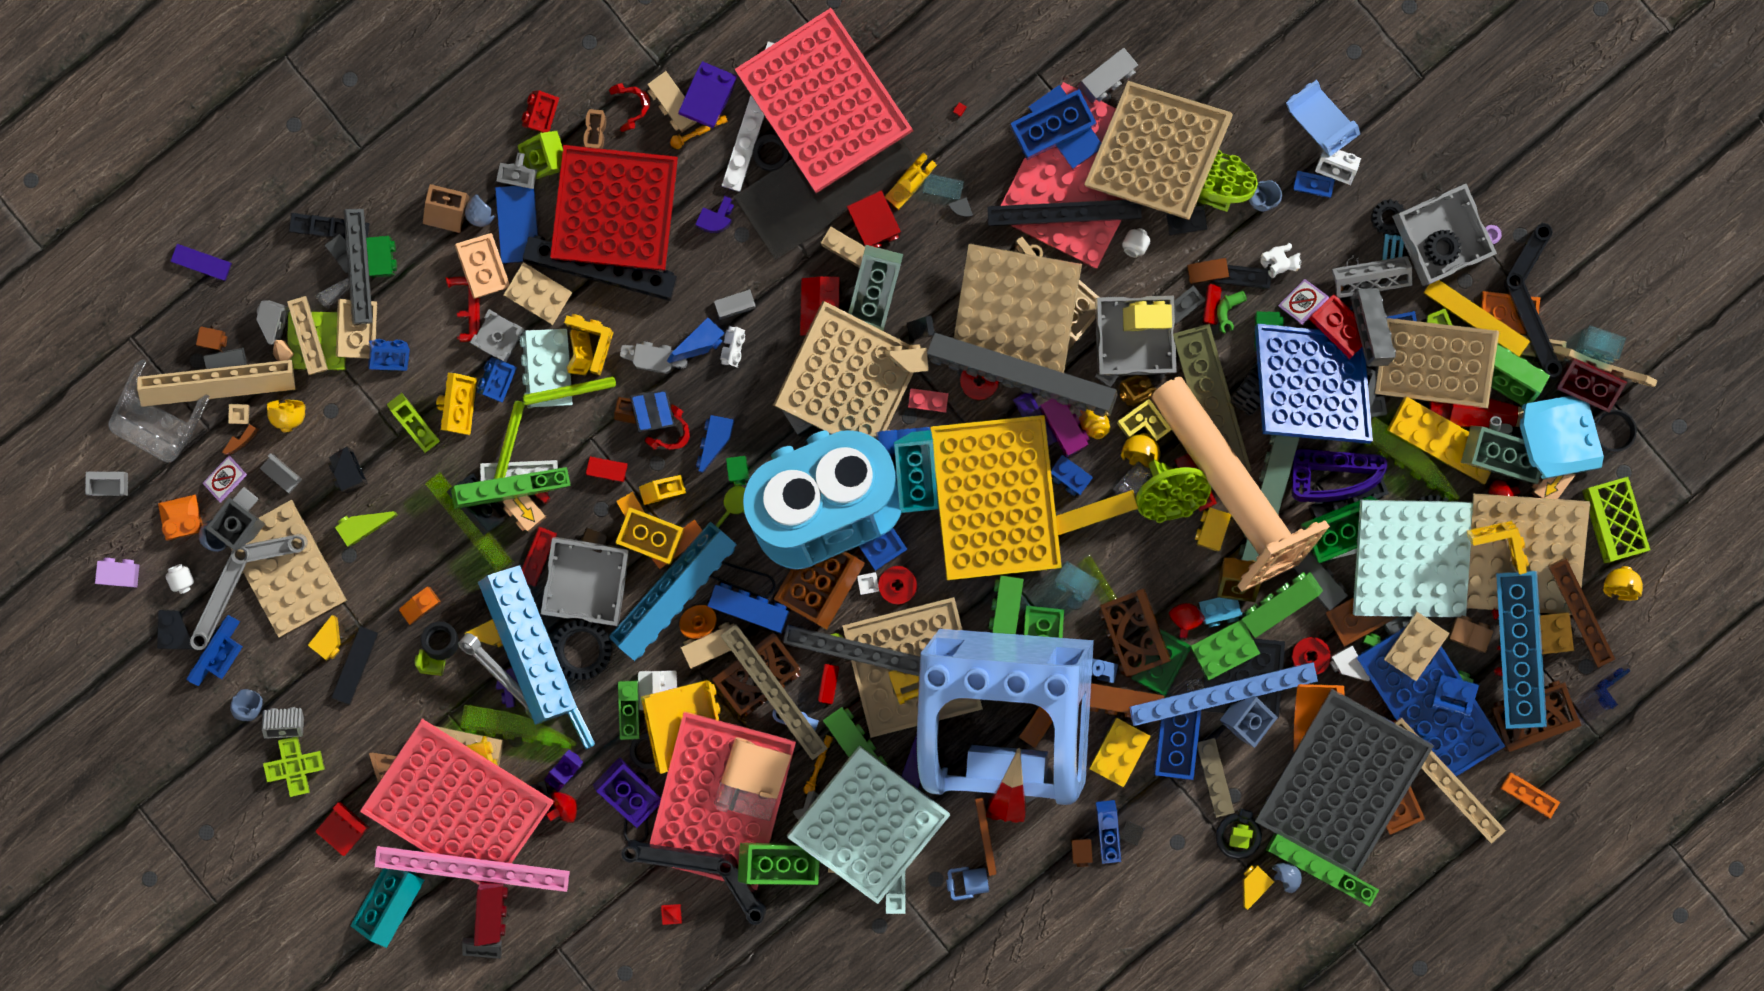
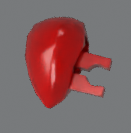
[1488,480,1520,497]
[1169,603,1205,639]
[546,792,577,823]

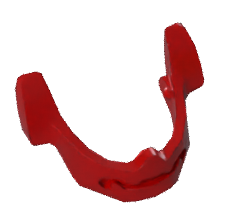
[609,83,650,132]
[645,404,690,450]

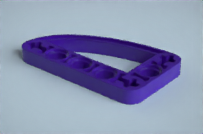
[1292,449,1387,502]

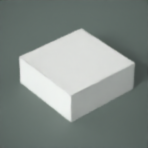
[857,572,879,595]

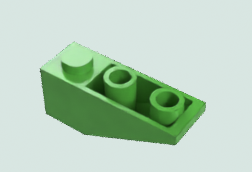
[618,680,639,740]

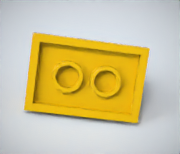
[436,373,477,435]

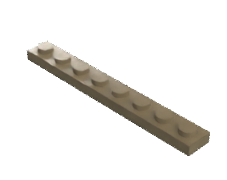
[721,624,828,760]

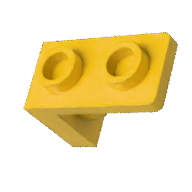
[567,330,594,375]

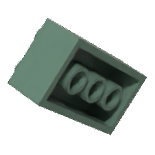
[848,245,903,331]
[1461,425,1541,484]

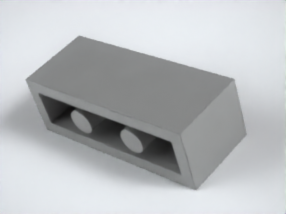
[1077,48,1138,104]

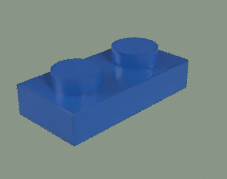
[1293,171,1335,198]

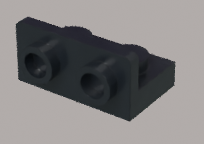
[1166,203,1207,236]

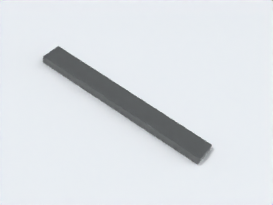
[783,625,920,676]

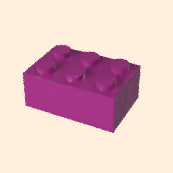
[1039,398,1090,458]

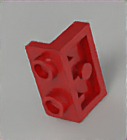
[522,90,559,133]

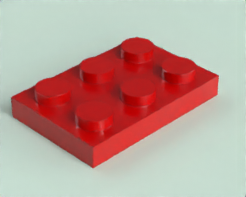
[1309,294,1362,359]

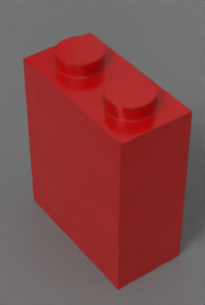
[847,190,901,248]

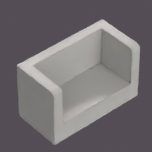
[85,472,128,496]

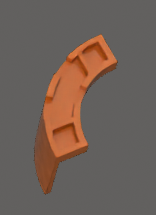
[1293,684,1345,752]

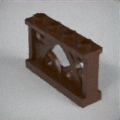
[1098,589,1171,677]
[712,633,802,717]
[1490,680,1582,752]

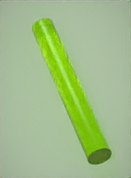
[1084,555,1117,608]

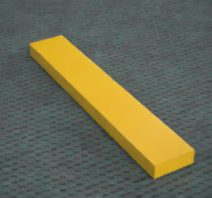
[1423,280,1530,357]
[1056,490,1139,536]

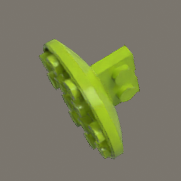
[1197,150,1258,212]
[1136,460,1211,523]

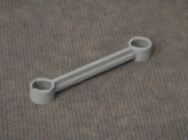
[458,633,533,719]

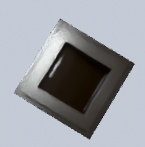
[581,527,608,553]

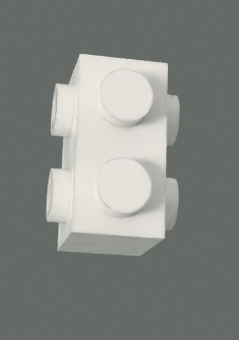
[1315,150,1361,185]

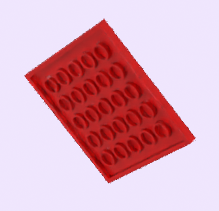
[550,145,678,271]

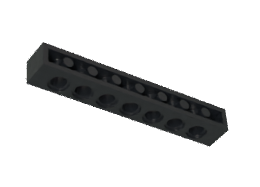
[523,235,677,301]

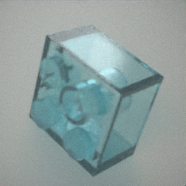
[1576,325,1626,364]
[1053,561,1099,603]

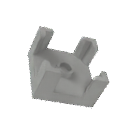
[470,309,524,362]

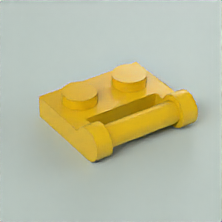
[888,670,919,705]

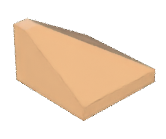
[273,340,294,361]

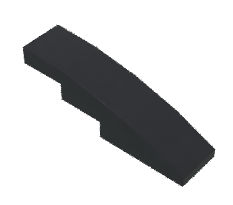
[288,213,370,240]
[1308,479,1389,519]

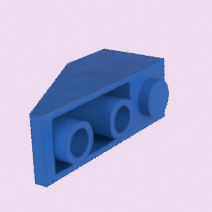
[696,415,734,473]
[1096,800,1121,864]

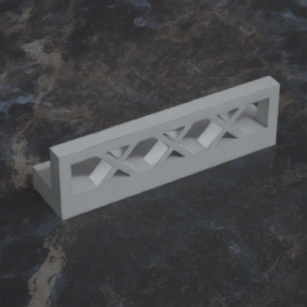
[1332,256,1412,298]

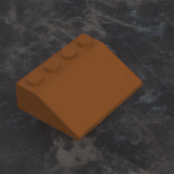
[774,551,865,630]

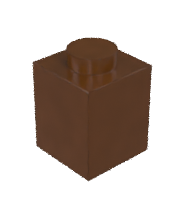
[1071,839,1093,867]

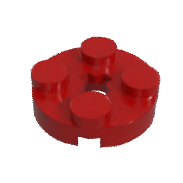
[960,370,999,400]
[878,566,917,605]
[1291,637,1330,675]

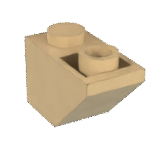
[885,344,928,373]

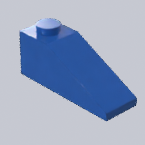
[667,318,724,363]

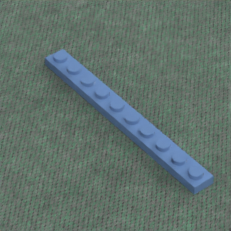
[1129,662,1318,726]

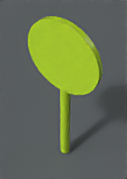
[716,486,745,528]

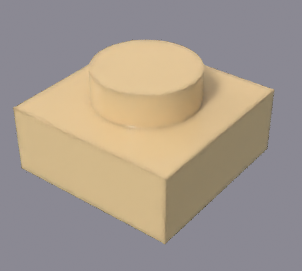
[228,404,249,424]

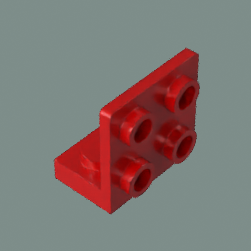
[316,802,370,856]

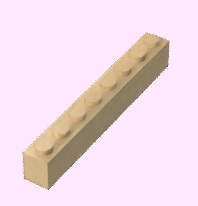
[137,360,295,407]

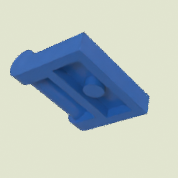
[1431,674,1479,718]

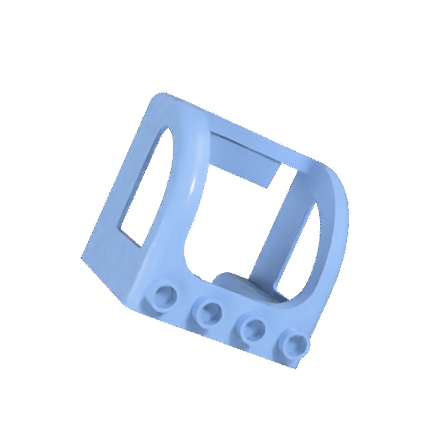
[917,629,1094,805]

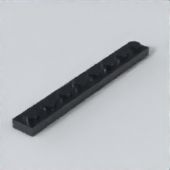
[987,200,1142,226]

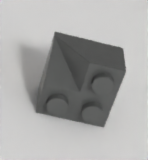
[206,498,265,551]

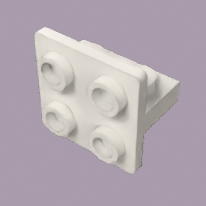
[638,671,677,710]

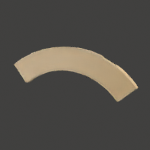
[1553,345,1657,387]

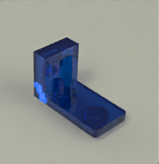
[1595,667,1631,709]

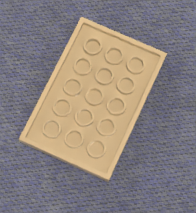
[1375,318,1499,408]
[230,500,347,638]

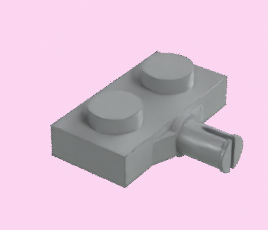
[496,153,537,189]

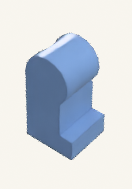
[1092,659,1118,683]

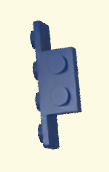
[187,615,243,686]

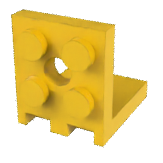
[564,314,614,376]
[1466,520,1529,575]

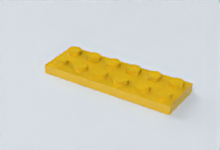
[1387,396,1491,485]

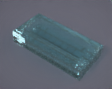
[922,174,964,200]

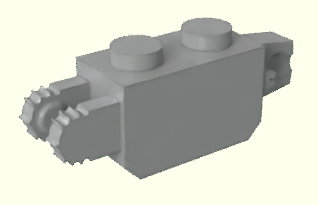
[620,341,688,374]

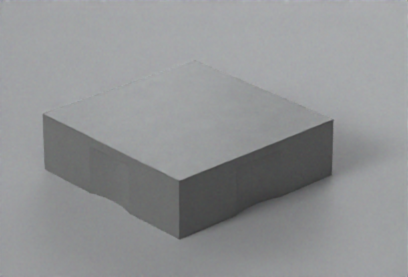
[1392,184,1497,286]
[1095,296,1176,376]
[541,537,630,626]

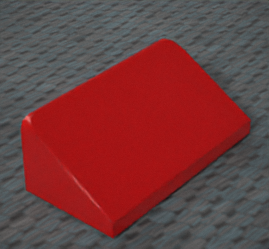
[1202,284,1222,325]
[586,457,628,482]
[818,664,839,704]

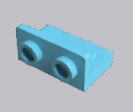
[1198,597,1243,627]

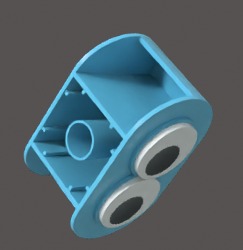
[743,430,901,569]

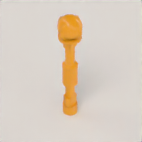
[670,115,728,149]
[804,735,833,794]

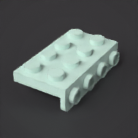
[520,329,573,408]

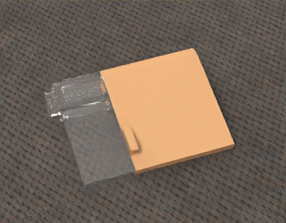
[714,737,791,821]

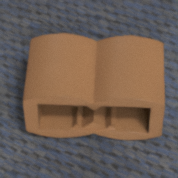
[584,109,607,149]
[1447,615,1493,653]

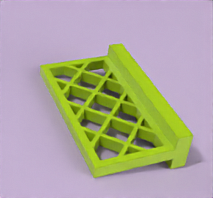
[1582,477,1650,563]

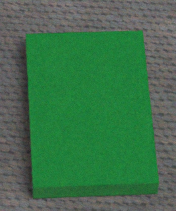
[1131,628,1191,697]

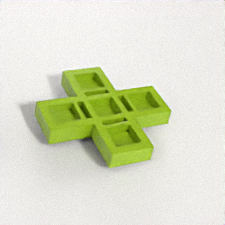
[263,737,325,797]

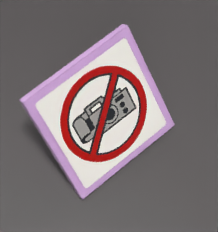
[1278,279,1329,324]
[203,456,247,503]

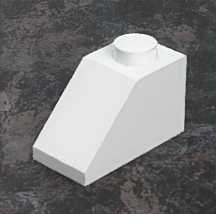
[1330,646,1371,681]

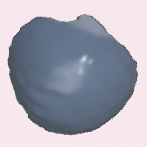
[1249,180,1282,212]
[465,195,495,227]
[199,520,227,552]
[230,689,263,721]
[1272,862,1302,893]

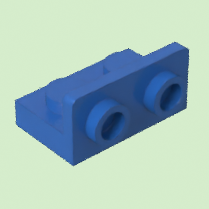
[368,339,410,371]
[477,357,517,403]
[1051,455,1093,496]

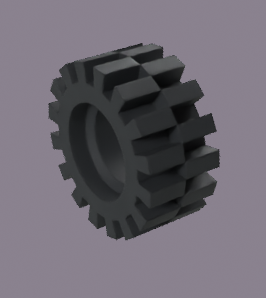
[1371,199,1406,235]
[1424,230,1462,266]

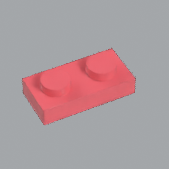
[908,388,949,413]

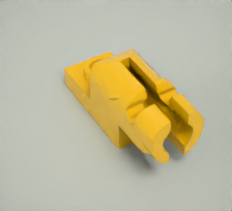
[885,153,937,210]

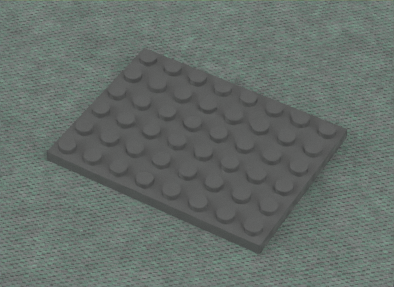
[1255,689,1434,877]

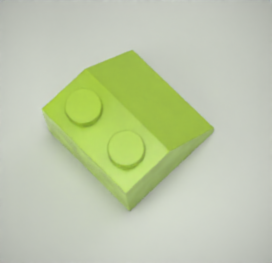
[517,131,563,180]

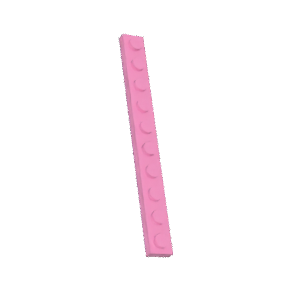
[375,846,570,892]

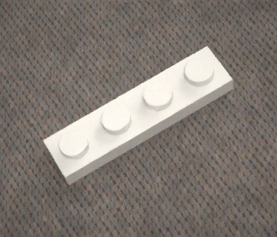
[480,460,558,481]

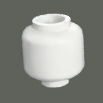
[1122,228,1150,258]
[165,564,194,594]

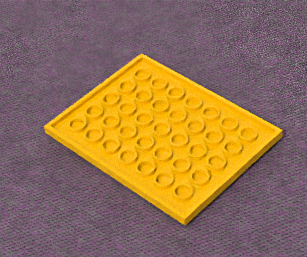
[930,415,1062,580]

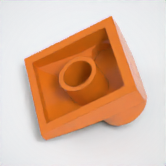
[158,495,203,541]

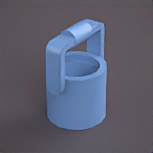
[946,867,989,901]

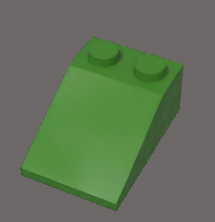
[1023,606,1064,638]

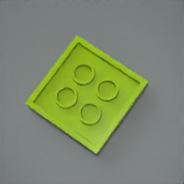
[287,312,346,370]

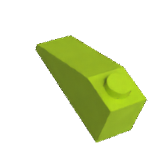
[387,393,440,453]
[335,511,398,547]

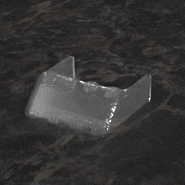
[108,359,210,463]

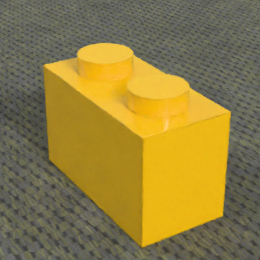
[1195,507,1231,551]

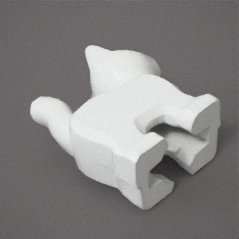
[1261,243,1301,278]

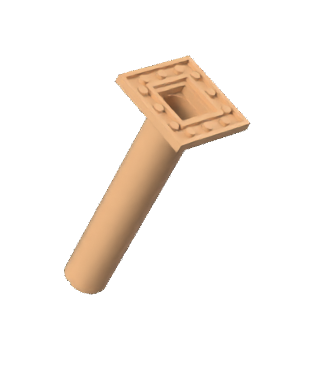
[1150,377,1330,592]

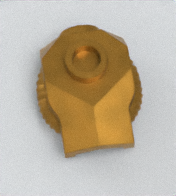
[1119,375,1157,407]

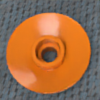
[679,605,717,639]

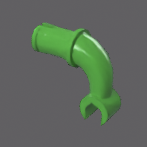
[1217,291,1247,333]

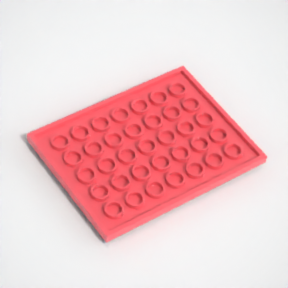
[735,8,913,193]
[1001,82,1125,269]
[650,711,796,890]
[360,719,553,885]

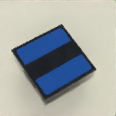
[630,390,675,433]

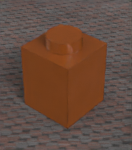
[196,327,227,351]

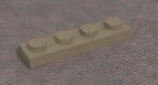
[1197,738,1235,818]

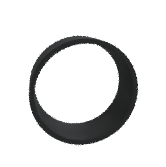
[1595,410,1637,452]

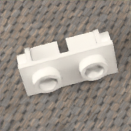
[720,326,745,367]

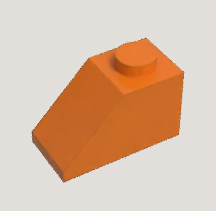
[399,586,441,625]

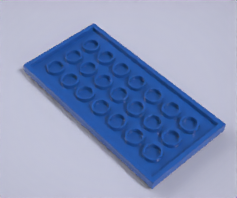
[1357,625,1505,776]

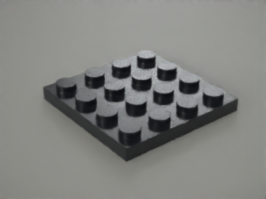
[1201,634,1285,718]

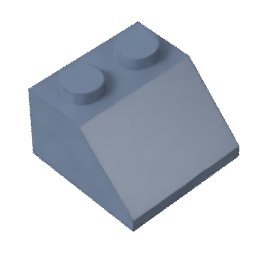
[1220,696,1278,748]

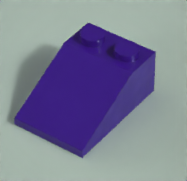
[678,61,737,128]
[593,757,661,828]

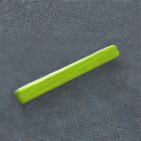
[523,377,616,405]
[494,401,525,479]

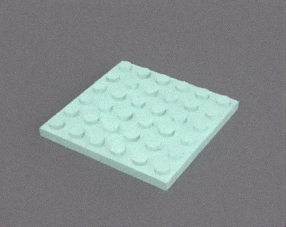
[1353,500,1473,617]
[787,745,950,904]

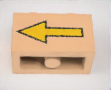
[1531,474,1575,499]
[503,496,547,532]

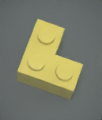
[1123,301,1172,331]
[1117,399,1172,441]

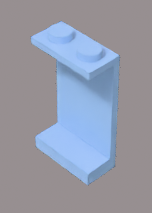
[1286,80,1360,156]

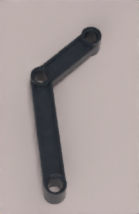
[1504,223,1562,380]
[621,840,766,925]

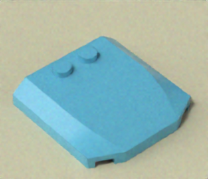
[1520,396,1604,479]

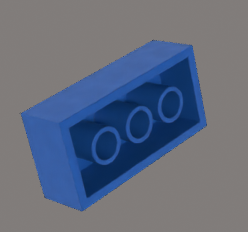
[1010,89,1097,160]
[708,583,789,634]
[1153,710,1201,780]

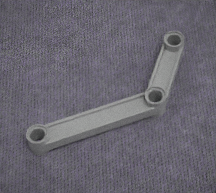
[190,534,308,650]

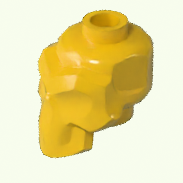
[1079,409,1110,439]

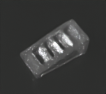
[315,278,349,308]

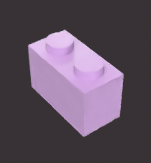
[95,558,139,588]

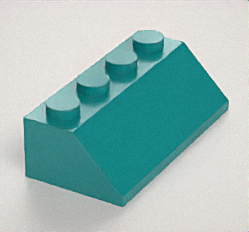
[894,430,938,513]
[351,868,425,948]

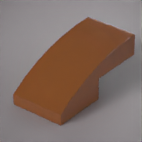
[1187,258,1229,284]
[222,424,259,456]

